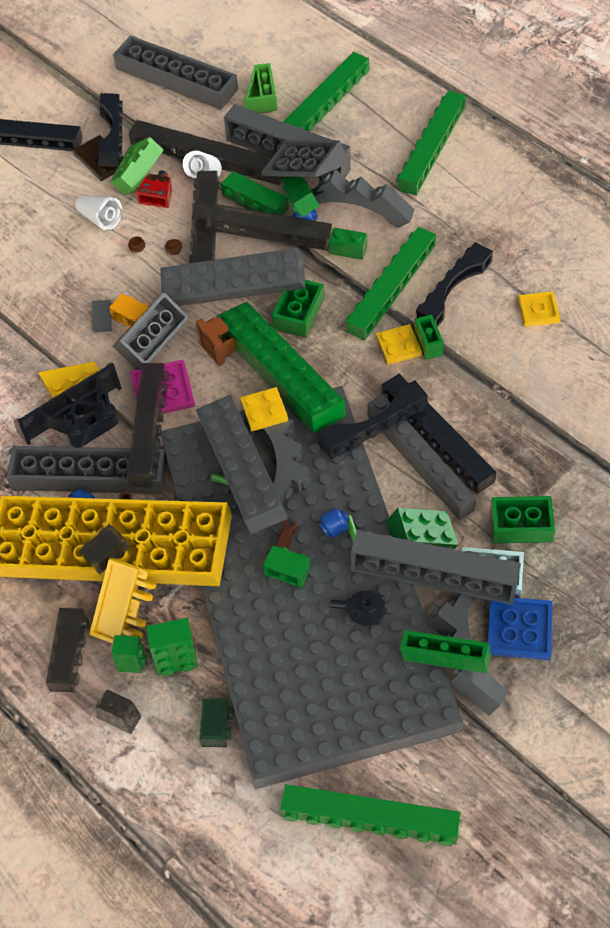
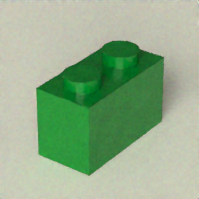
[329,227,367,260]
[414,315,444,360]
[263,545,311,588]
[111,635,147,673]

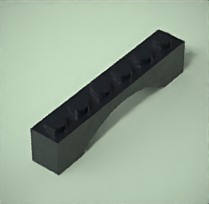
[99,93,123,167]
[416,242,493,327]
[318,380,428,459]

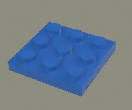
[488,598,552,660]

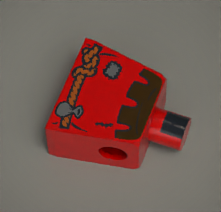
[136,170,172,209]

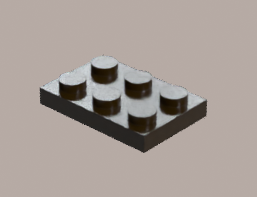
[73,135,123,182]

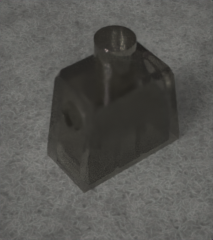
[96,690,142,734]

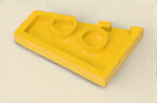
[38,361,100,398]

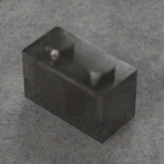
[79,524,130,574]

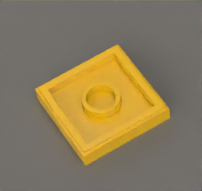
[518,291,561,327]

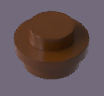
[128,236,146,253]
[165,239,182,255]

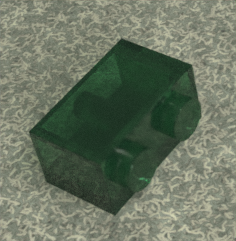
[199,699,233,747]

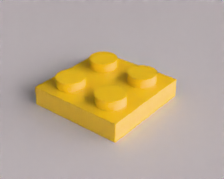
[376,324,422,365]
[240,387,288,432]

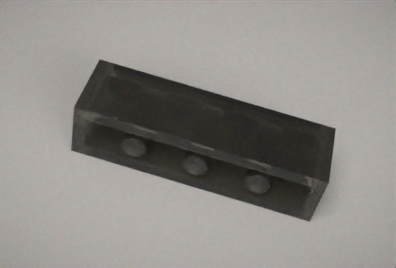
[46,608,89,692]

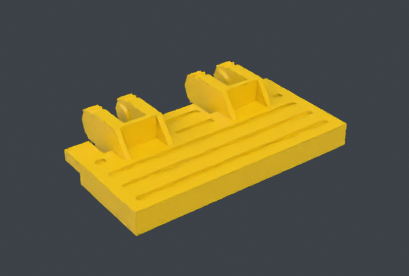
[89,558,156,644]

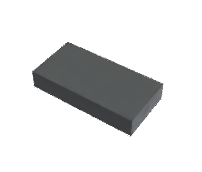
[93,300,112,333]

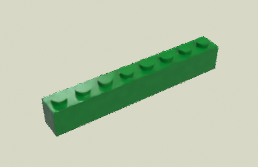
[283,51,370,132]
[396,90,466,196]
[345,227,436,341]
[280,784,461,846]

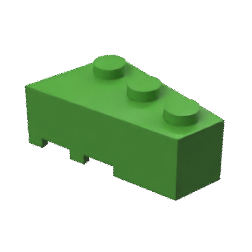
[244,63,277,113]
[111,137,164,195]

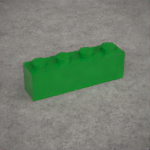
[221,171,289,222]
[282,176,320,217]
[400,630,492,674]

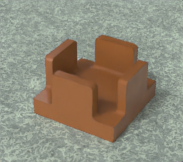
[196,317,236,367]

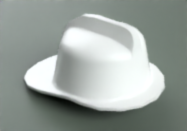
[183,151,221,182]

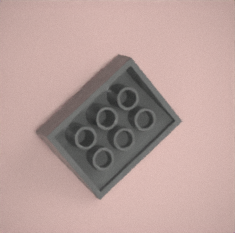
[261,140,347,177]

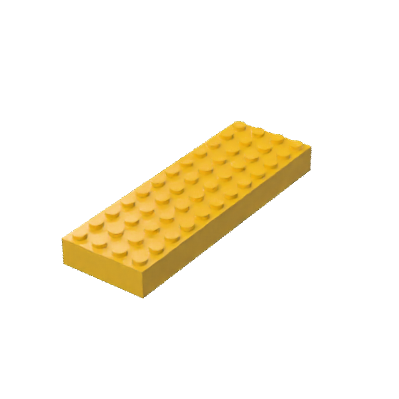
[0,496,232,586]

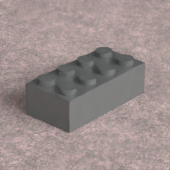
[113,292,190,370]

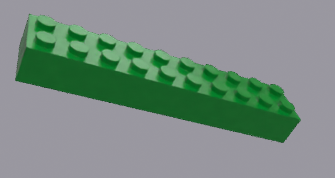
[216,301,346,433]

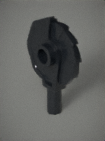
[330,590,387,627]

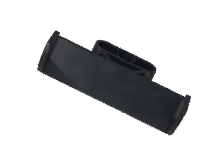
[14,362,122,448]

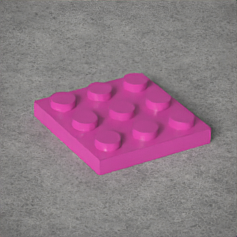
[130,359,196,419]

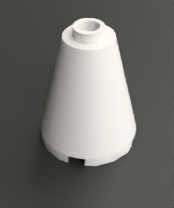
[75,196,122,231]

